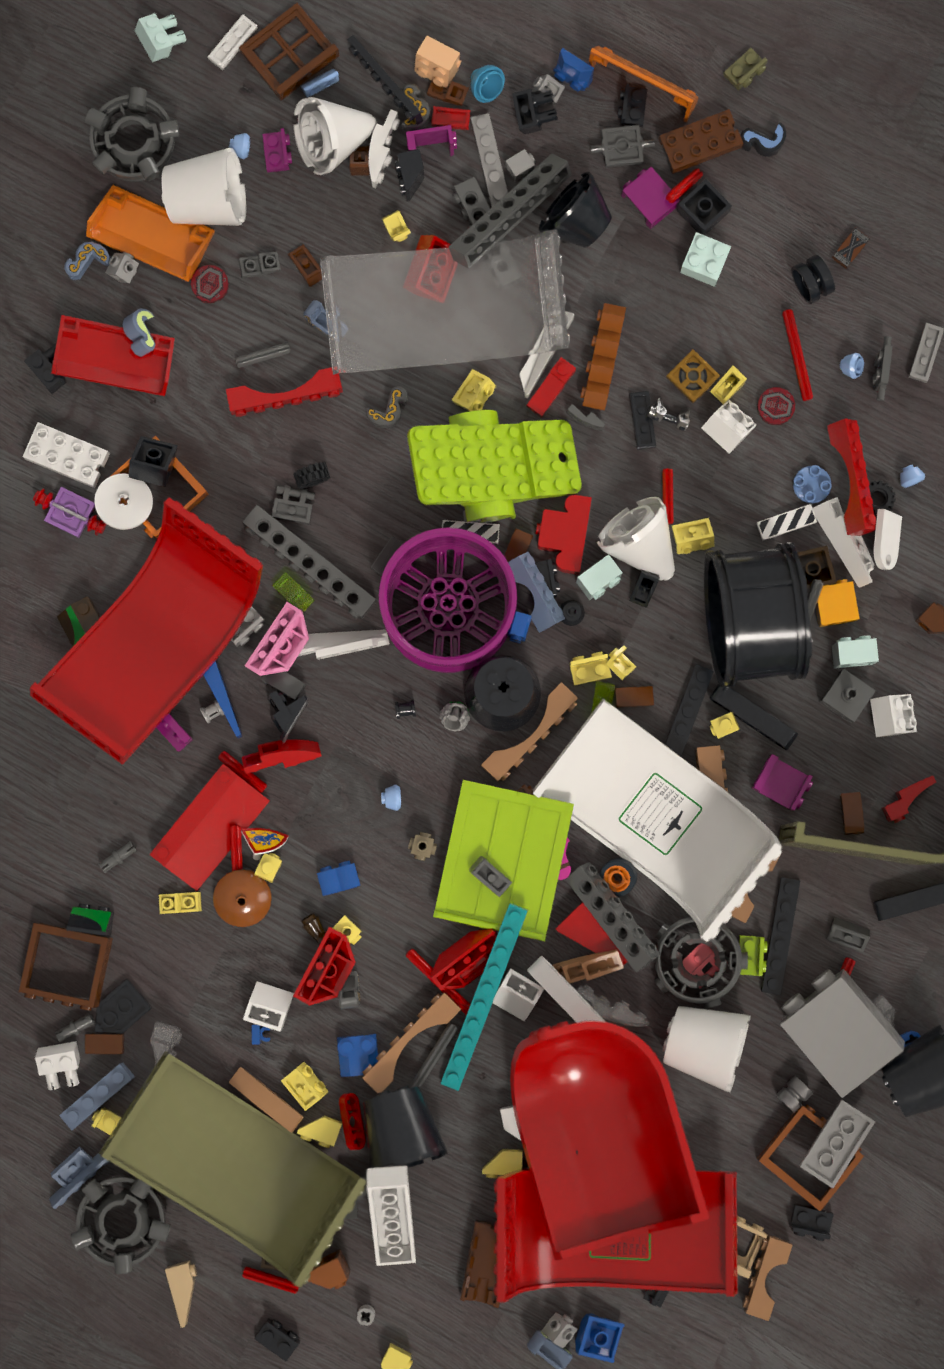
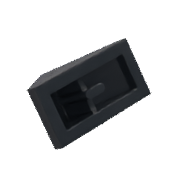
[629,570,660,608]

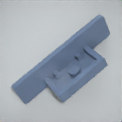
[49,1146,109,1209]

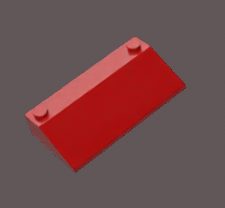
[51,315,175,396]
[149,764,270,891]

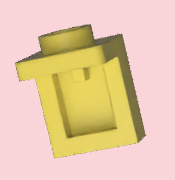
[382,210,411,242]
[606,646,636,680]
[710,712,740,739]
[254,853,282,883]

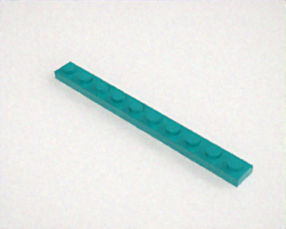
[440,903,528,1091]

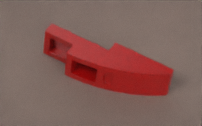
[242,740,322,774]

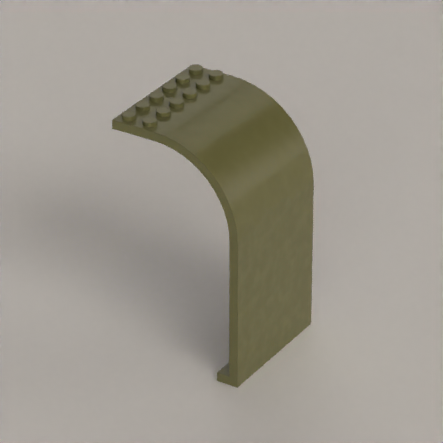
[779,822,944,865]
[99,1051,367,1288]

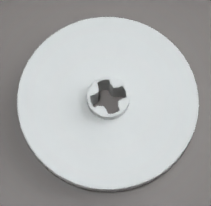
[95,474,153,530]

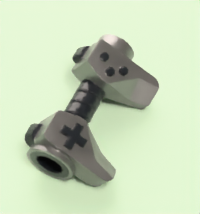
[647,398,690,431]

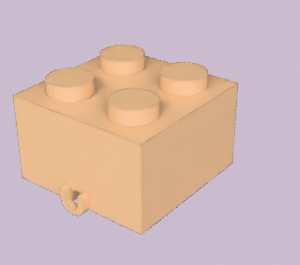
[415,36,461,88]

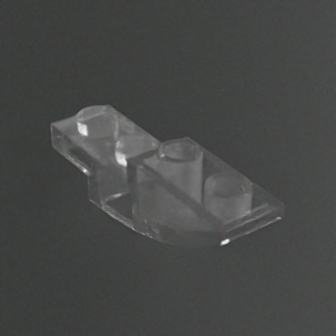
[576,984,649,1027]

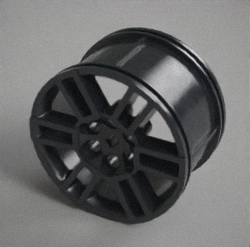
[704,542,812,687]

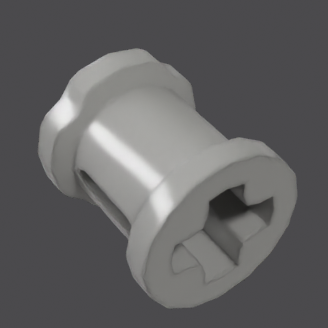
[200,699,225,723]
[357,1304,375,1326]

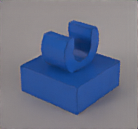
[252,1024,271,1045]

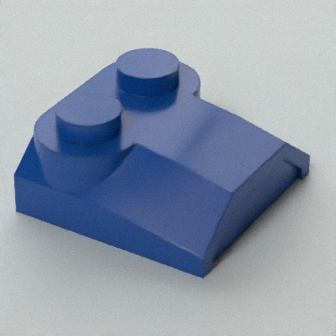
[553,48,594,92]
[337,1034,378,1077]
[575,1313,625,1363]

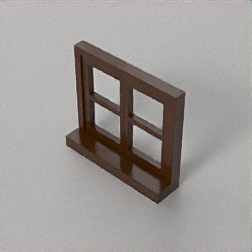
[239,3,339,101]

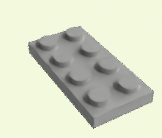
[799,1099,875,1188]

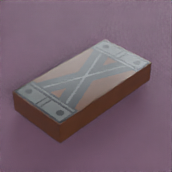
[832,227,870,269]

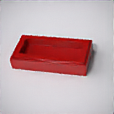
[431,106,470,130]

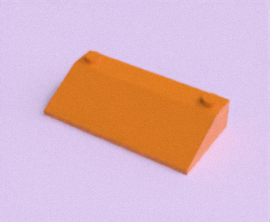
[589,46,699,123]
[86,185,215,282]

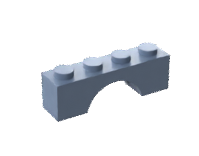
[508,552,565,633]
[59,1062,135,1130]

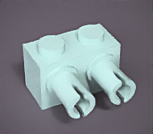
[135,13,186,62]

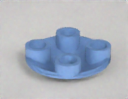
[793,465,832,503]

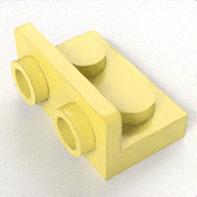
[452,369,496,412]
[672,518,714,554]
[569,652,612,686]
[281,1062,328,1111]

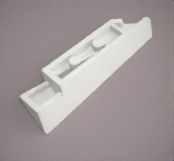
[519,309,575,399]
[812,497,874,587]
[298,629,389,660]

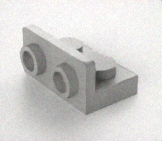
[231,606,265,647]

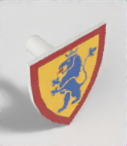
[241,828,289,860]

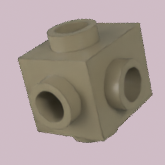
[408,832,437,861]

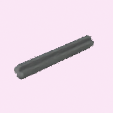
[409,1023,457,1088]

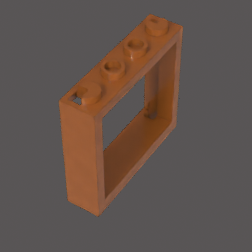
[756,1105,864,1211]

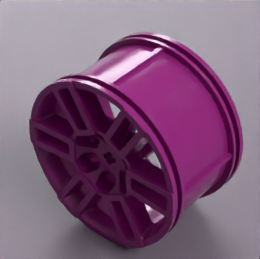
[379,528,517,673]

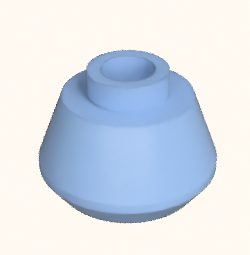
[229,133,250,159]
[840,353,864,379]
[900,464,925,488]
[381,784,401,811]

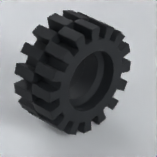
[293,462,330,489]
[869,481,896,517]

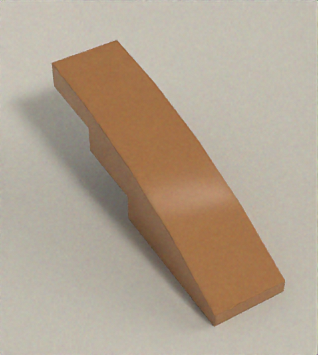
[552,949,624,984]
[229,1067,304,1133]

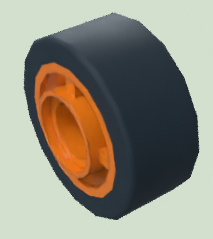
[599,858,637,897]

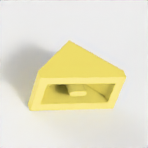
[710,366,747,405]

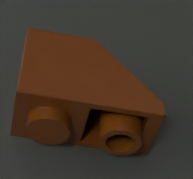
[915,602,944,634]

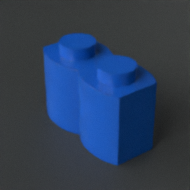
[507,611,532,644]
[317,861,361,896]

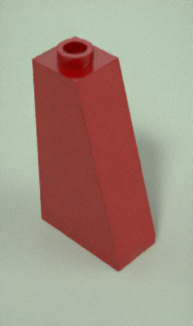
[555,902,628,966]

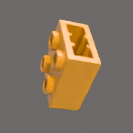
[815,579,860,627]

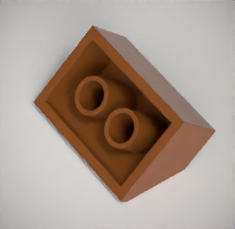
[308,1249,351,1290]

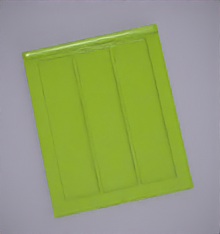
[433,780,574,941]

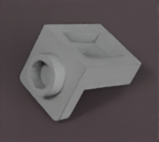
[532,74,565,104]

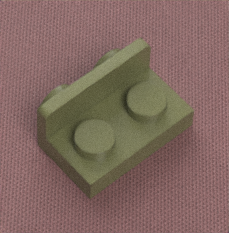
[723,48,768,91]

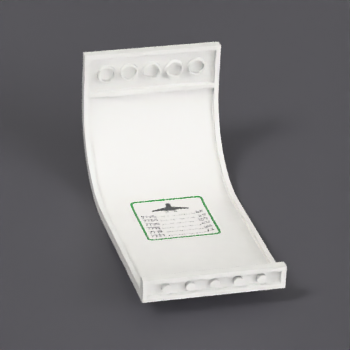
[533,699,782,942]

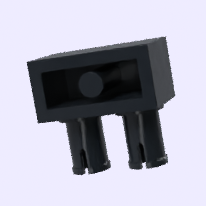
[512,89,558,135]
[24,342,66,394]

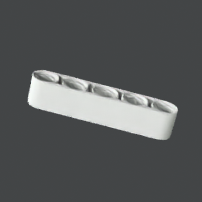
[527,956,606,1023]

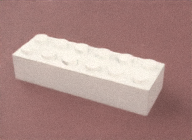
[367,1166,416,1266]

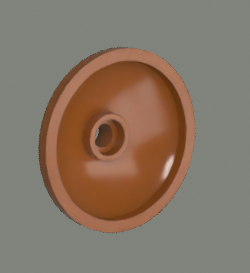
[213,869,271,927]

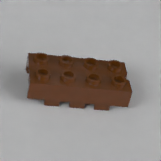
[658,109,743,174]
[460,1219,500,1308]

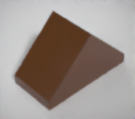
[349,146,370,176]

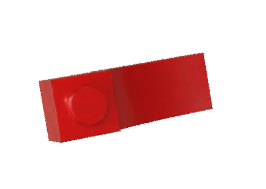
[526,357,576,418]
[882,775,936,823]

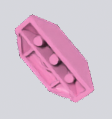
[245,602,309,676]

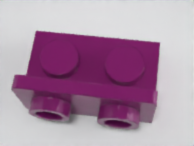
[263,128,292,173]
[156,713,193,752]

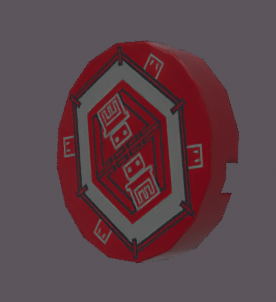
[191,265,229,303]
[757,387,795,425]

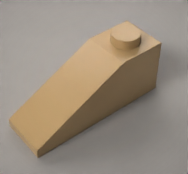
[165,1260,197,1328]

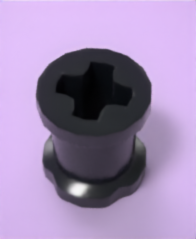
[395,700,416,719]

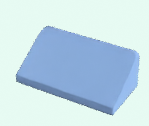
[301,69,339,97]

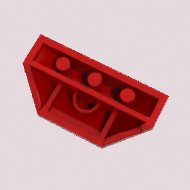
[293,927,356,1005]
[430,929,497,990]

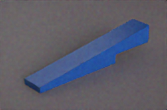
[204,661,242,738]

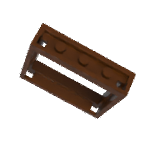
[19,923,113,1011]

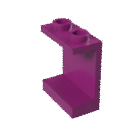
[406,125,457,156]
[621,167,681,229]
[751,754,813,811]

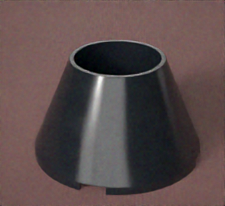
[539,172,612,247]

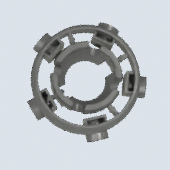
[85,87,180,182]
[654,917,748,1009]
[71,1176,171,1274]

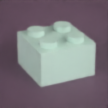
[680,232,731,287]
[576,554,622,600]
[832,636,879,669]

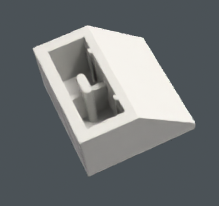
[702,400,757,454]
[870,694,917,737]
[493,968,544,1022]
[243,981,294,1032]

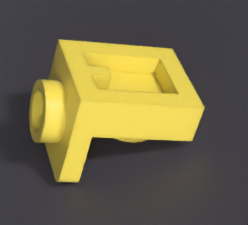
[91,1107,122,1135]

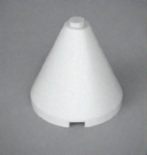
[293,97,377,175]
[597,497,675,581]

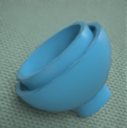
[470,65,505,103]

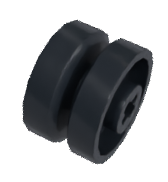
[791,255,835,304]

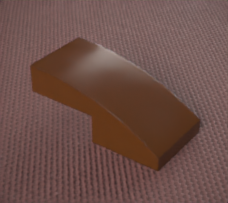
[427,79,469,106]
[840,792,865,835]

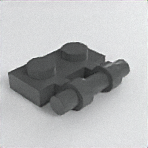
[272,485,315,524]

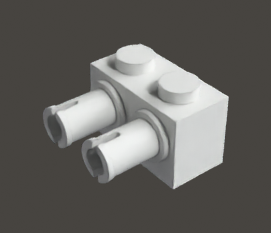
[35,1041,80,1090]

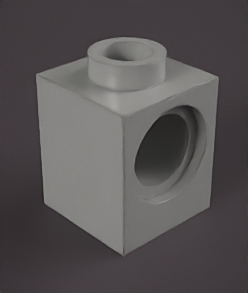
[505,149,536,182]

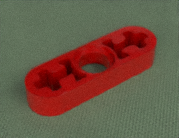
[339,1093,366,1150]

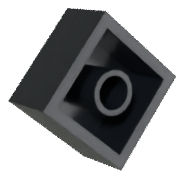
[676,179,732,235]

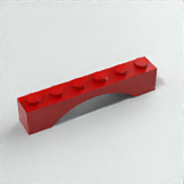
[226,366,343,417]
[827,419,876,536]

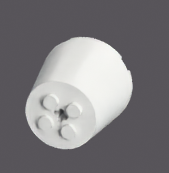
[162,148,246,226]
[663,1006,750,1092]

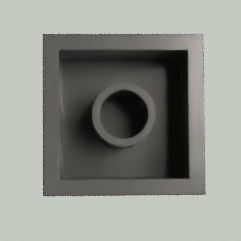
[819,669,876,724]

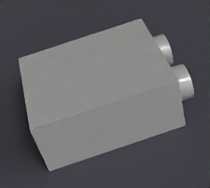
[781,969,905,1098]

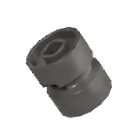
[776,1076,813,1113]

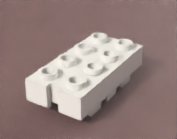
[23,422,110,488]

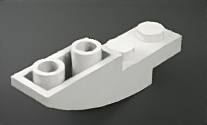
[369,110,400,188]

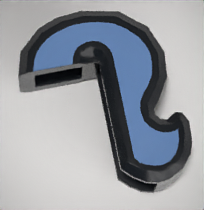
[740,122,786,157]

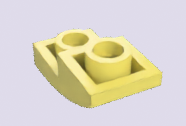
[159,892,202,914]

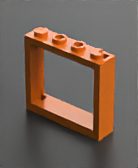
[111,436,209,539]

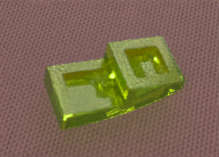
[272,572,315,612]
[591,681,615,713]

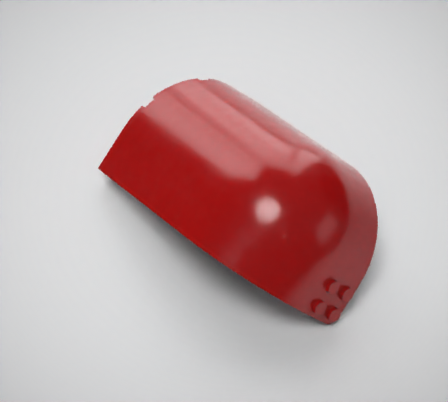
[510,1021,710,1261]

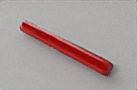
[782,309,813,401]
[406,949,470,1015]

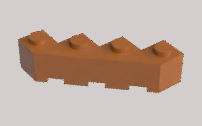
[580,303,626,410]

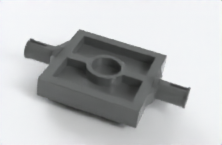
[590,125,655,168]
[872,336,893,401]

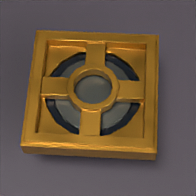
[666,349,720,403]

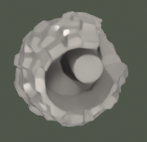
[439,701,470,732]

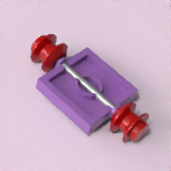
[33,487,107,538]

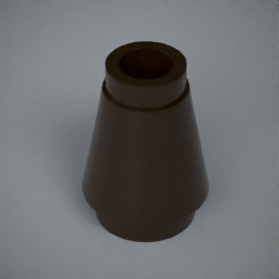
[301,913,325,943]

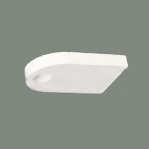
[874,509,902,570]

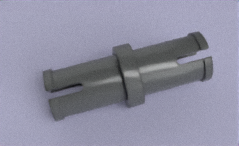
[98,841,137,873]
[55,1013,95,1042]

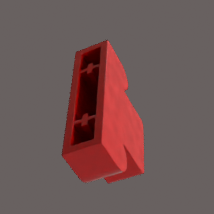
[536,495,592,575]

